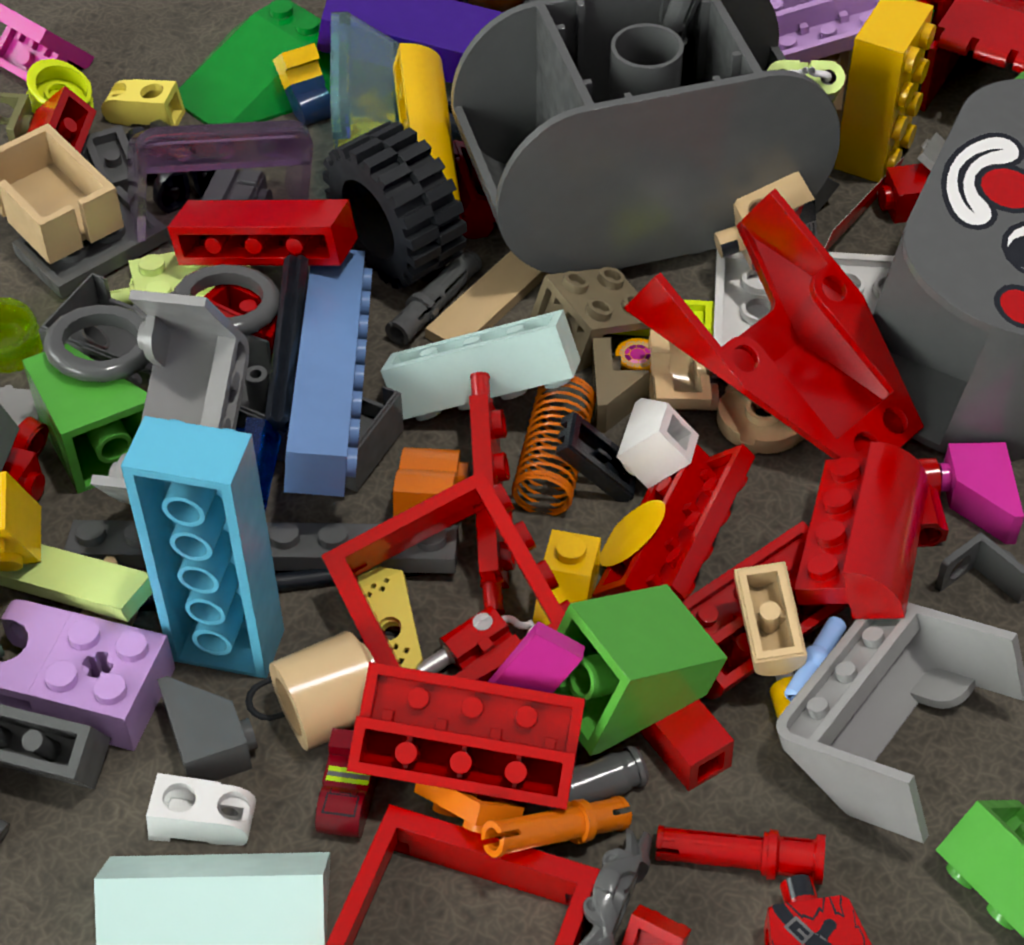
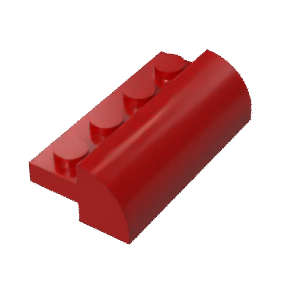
[794,442,929,619]
[592,444,755,601]
[682,521,850,699]
[346,662,586,810]

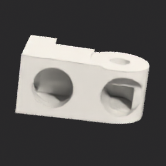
[146,773,256,846]

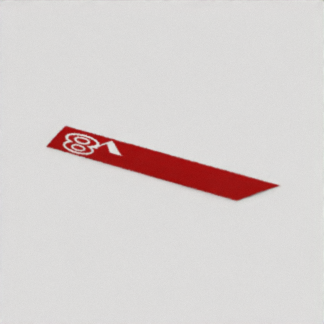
[824,156,904,250]

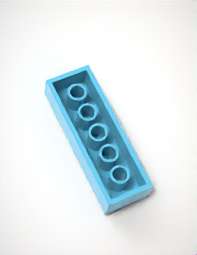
[121,416,285,679]

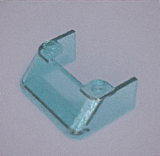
[330,11,399,149]

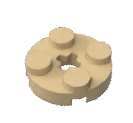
[717,384,804,454]

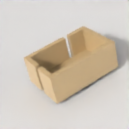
[0,123,124,264]

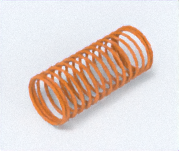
[512,376,596,516]

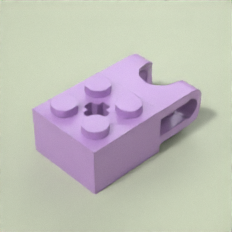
[0,599,175,751]

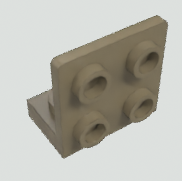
[530,267,650,372]

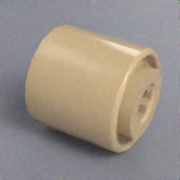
[269,631,376,751]

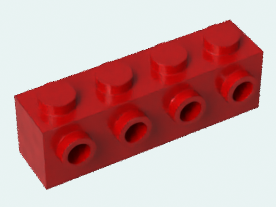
[167,199,358,266]

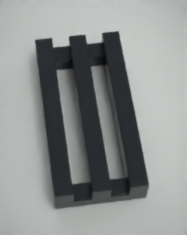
[556,411,636,502]

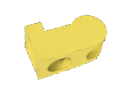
[101,79,186,130]

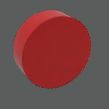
[12,416,49,458]

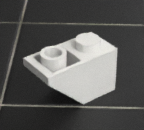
[617,398,699,489]

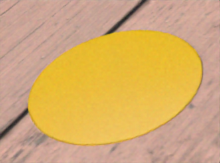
[600,500,665,567]

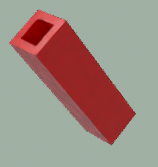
[640,699,734,792]

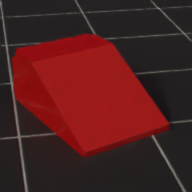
[919,0,1024,111]

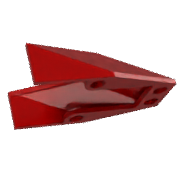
[623,188,924,459]

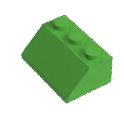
[936,800,1024,938]

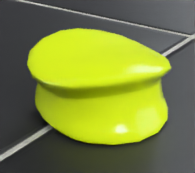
[26,59,94,114]

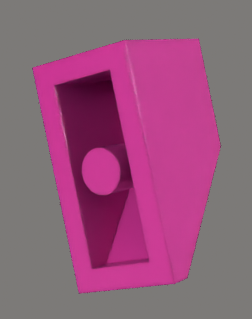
[939,442,1024,544]

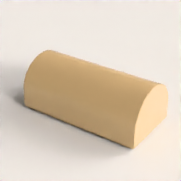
[734,561,807,676]

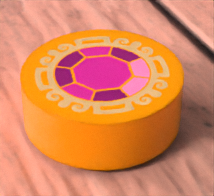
[615,338,651,373]

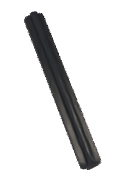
[265,254,309,433]

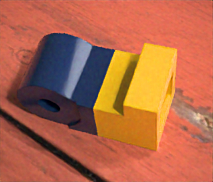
[273,43,334,127]

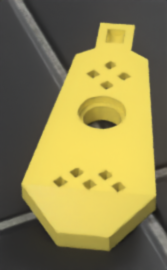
[357,566,423,670]

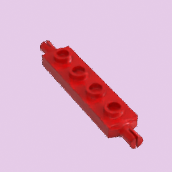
[469,372,516,616]

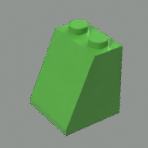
[22,343,147,494]
[554,584,728,756]

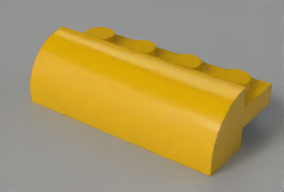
[393,43,461,201]

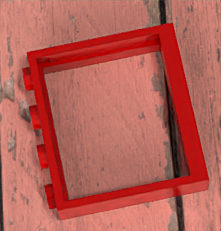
[321,470,570,682]
[326,804,600,945]

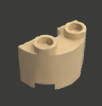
[648,330,719,411]

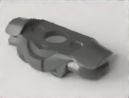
[579,828,652,945]

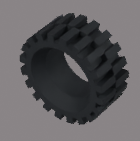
[323,121,467,289]

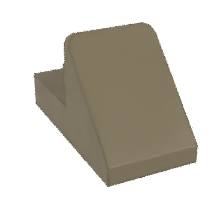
[592,337,650,433]

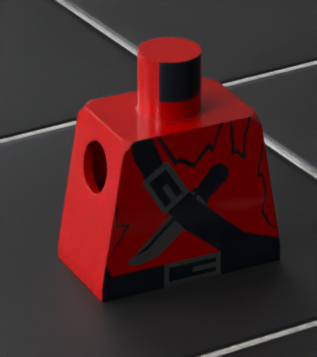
[764,874,872,945]

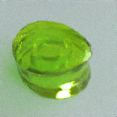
[0,297,43,373]

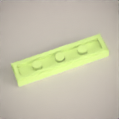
[0,544,152,622]

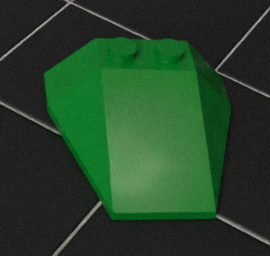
[179,0,365,136]

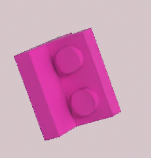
[0,3,94,81]

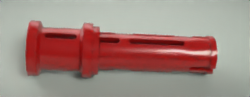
[655,825,826,885]

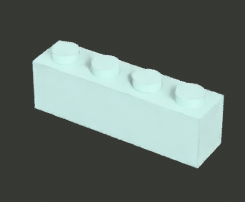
[381,309,581,421]

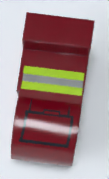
[315,728,378,838]

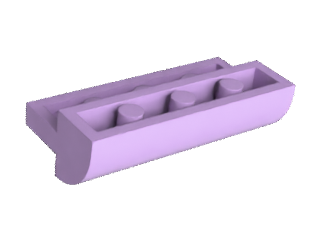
[769,0,880,62]

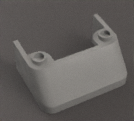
[90,290,249,504]
[776,602,1024,843]

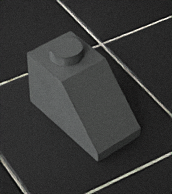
[157,676,258,781]

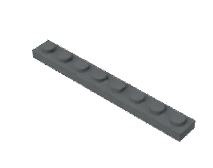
[64,520,459,573]

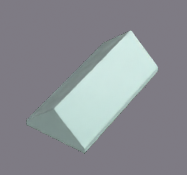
[94,852,330,945]

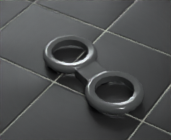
[43,264,280,382]

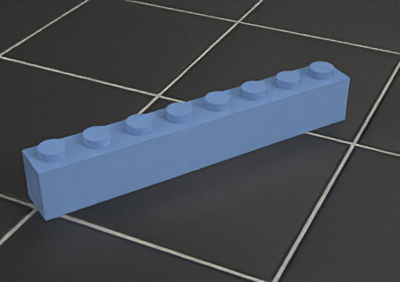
[284,250,373,497]

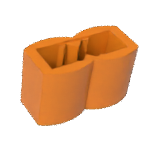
[393,447,470,517]

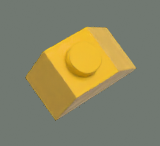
[533,529,601,625]

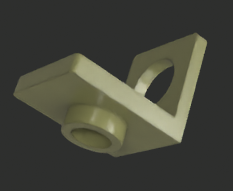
[0,92,34,142]

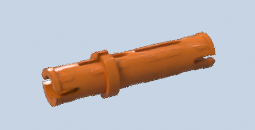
[481,796,632,858]

